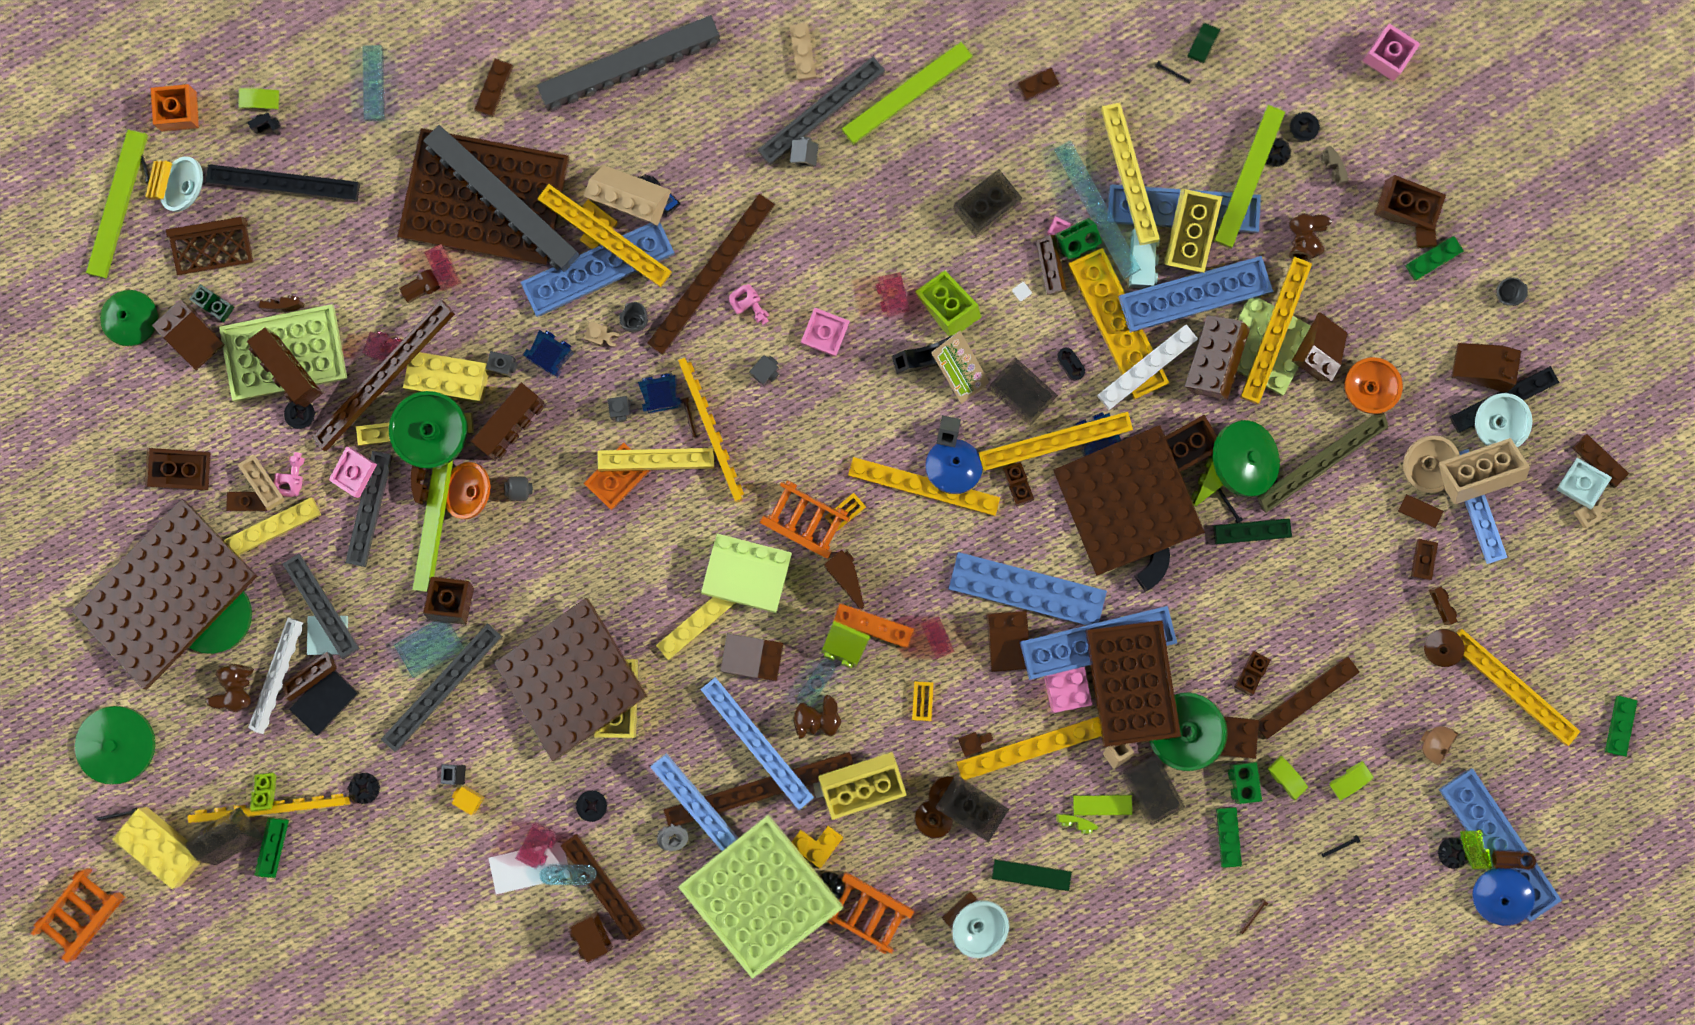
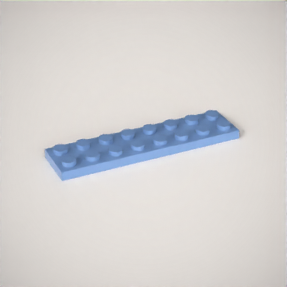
[1107,184,1261,233]
[521,221,675,317]
[1119,256,1273,333]
[948,552,1107,626]
[1020,606,1177,680]
[1438,768,1562,922]

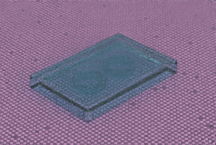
[394,621,464,678]

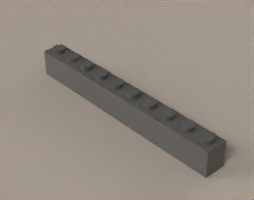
[537,15,721,111]
[423,125,580,272]

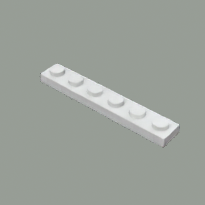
[1097,325,1198,410]
[248,617,303,734]

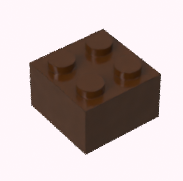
[423,577,474,625]
[1221,716,1259,759]
[569,911,613,963]

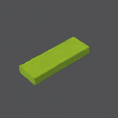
[1073,795,1132,816]

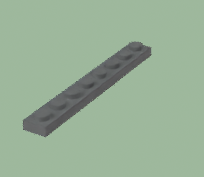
[758,56,885,165]
[381,623,503,752]

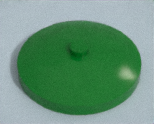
[389,391,468,469]
[1213,420,1280,497]
[189,591,252,654]
[1150,693,1227,771]
[75,706,155,785]

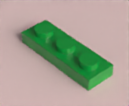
[1405,236,1464,281]
[1605,696,1638,757]
[1216,807,1242,868]
[254,817,289,878]

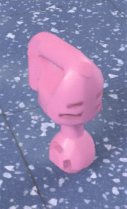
[729,284,770,325]
[274,452,305,497]

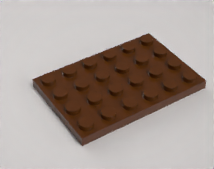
[1086,620,1181,747]

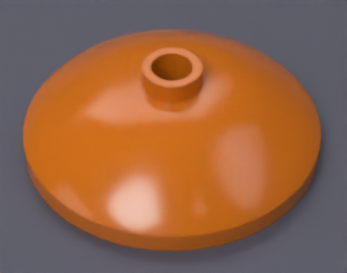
[1344,357,1403,414]
[446,462,490,520]

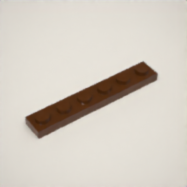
[1258,656,1360,739]
[560,833,646,941]

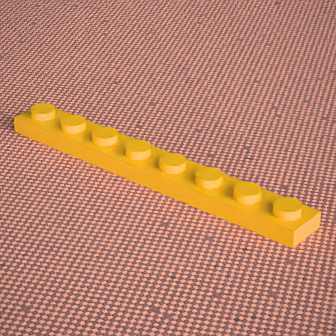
[537,184,672,288]
[1240,257,1312,405]
[678,358,745,503]
[979,412,1133,471]
[848,457,1001,516]
[1456,629,1581,746]
[956,716,1102,781]
[188,794,350,823]

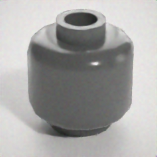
[504,476,533,501]

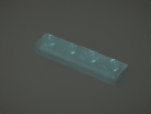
[363,45,385,121]

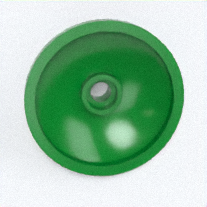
[100,290,158,346]

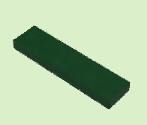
[1213,518,1292,545]
[991,859,1072,891]

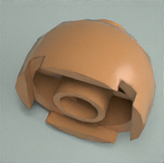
[1421,726,1459,766]

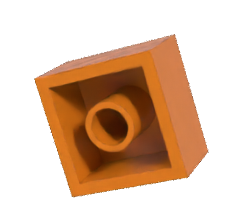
[151,84,199,132]

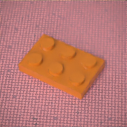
[584,442,651,510]

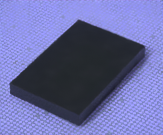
[289,670,359,736]

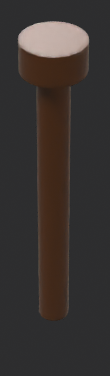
[681,398,696,438]
[1240,898,1269,935]

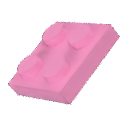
[801,307,850,357]
[329,446,377,498]

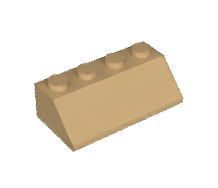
[584,165,671,226]
[1439,438,1530,504]

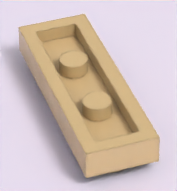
[789,23,816,81]
[238,455,285,511]

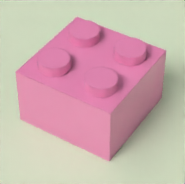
[1362,23,1420,81]
[1044,667,1092,713]

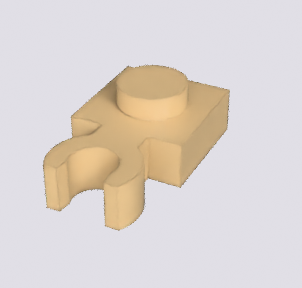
[583,321,620,347]
[1574,498,1612,528]

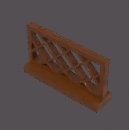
[165,217,254,276]

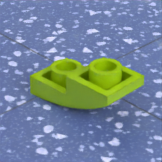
[238,88,279,110]
[1267,756,1308,800]
[1329,761,1374,801]
[250,773,276,812]
[1056,813,1098,834]

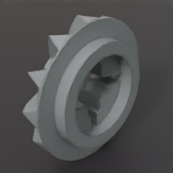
[657,824,688,851]

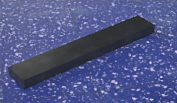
[1449,366,1560,433]

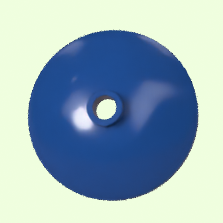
[925,439,983,494]
[1472,868,1535,926]

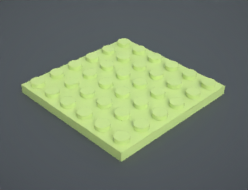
[678,814,843,979]

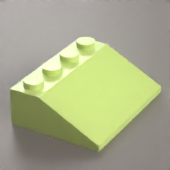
[701,533,792,613]

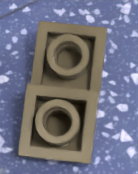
[1321,146,1349,187]

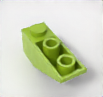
[1191,455,1223,507]

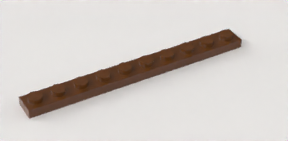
[647,193,775,355]
[313,300,455,451]
[663,752,854,827]

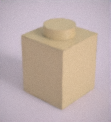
[1103,744,1135,769]

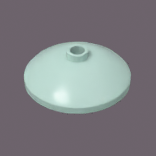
[160,156,203,212]
[1475,393,1532,447]
[952,900,1009,958]

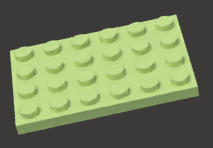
[219,304,347,402]

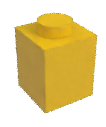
[451,785,485,815]

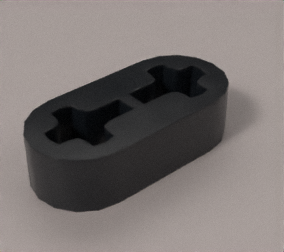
[1057,347,1085,381]

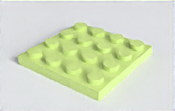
[1237,297,1311,396]

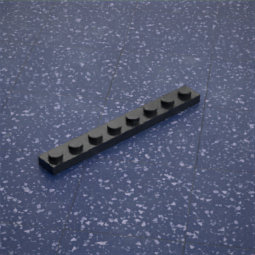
[205,164,360,202]

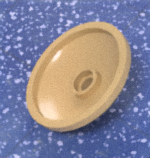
[1403,435,1460,493]

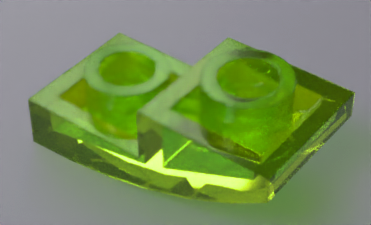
[1460,830,1492,869]

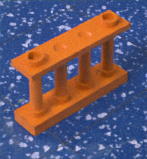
[760,480,850,559]
[833,603,914,648]
[30,868,125,963]
[827,871,914,954]

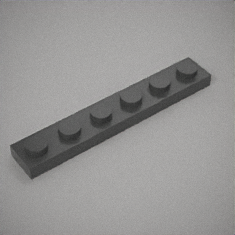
[345,451,393,567]
[283,553,360,660]

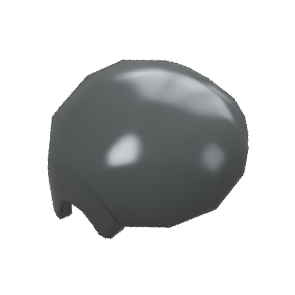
[1496,277,1528,306]
[619,302,648,333]

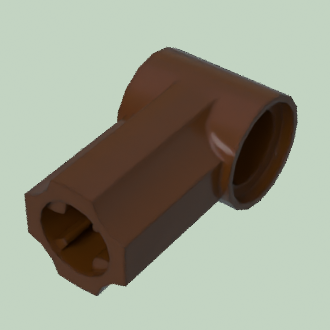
[399,269,441,303]
[1492,850,1537,870]

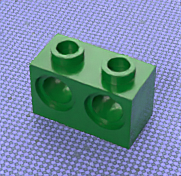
[1055,218,1102,259]
[1228,761,1262,804]

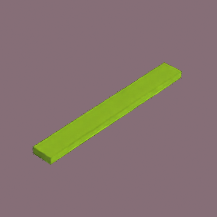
[842,41,973,145]
[1214,105,1286,249]
[86,129,148,279]
[413,460,453,592]

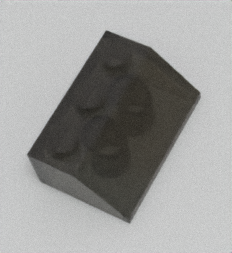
[184,807,263,865]

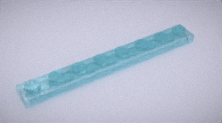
[1054,140,1141,279]

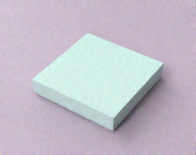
[1556,458,1612,510]
[307,616,348,655]

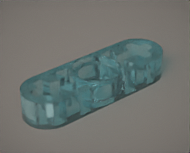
[797,659,836,706]
[540,865,596,885]

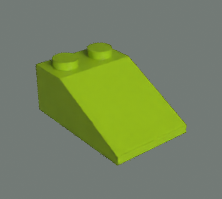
[915,271,982,336]
[821,621,870,669]

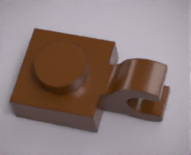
[958,731,993,757]

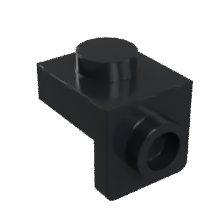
[247,112,281,136]

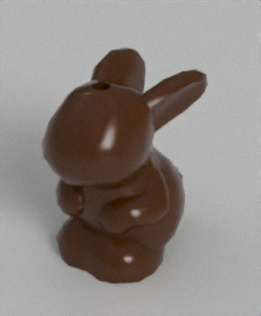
[1289,213,1332,261]
[206,663,254,713]
[793,695,842,740]

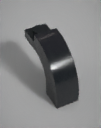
[892,335,954,374]
[1134,547,1170,592]

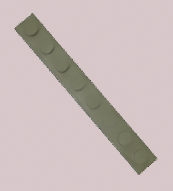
[1257,413,1388,513]

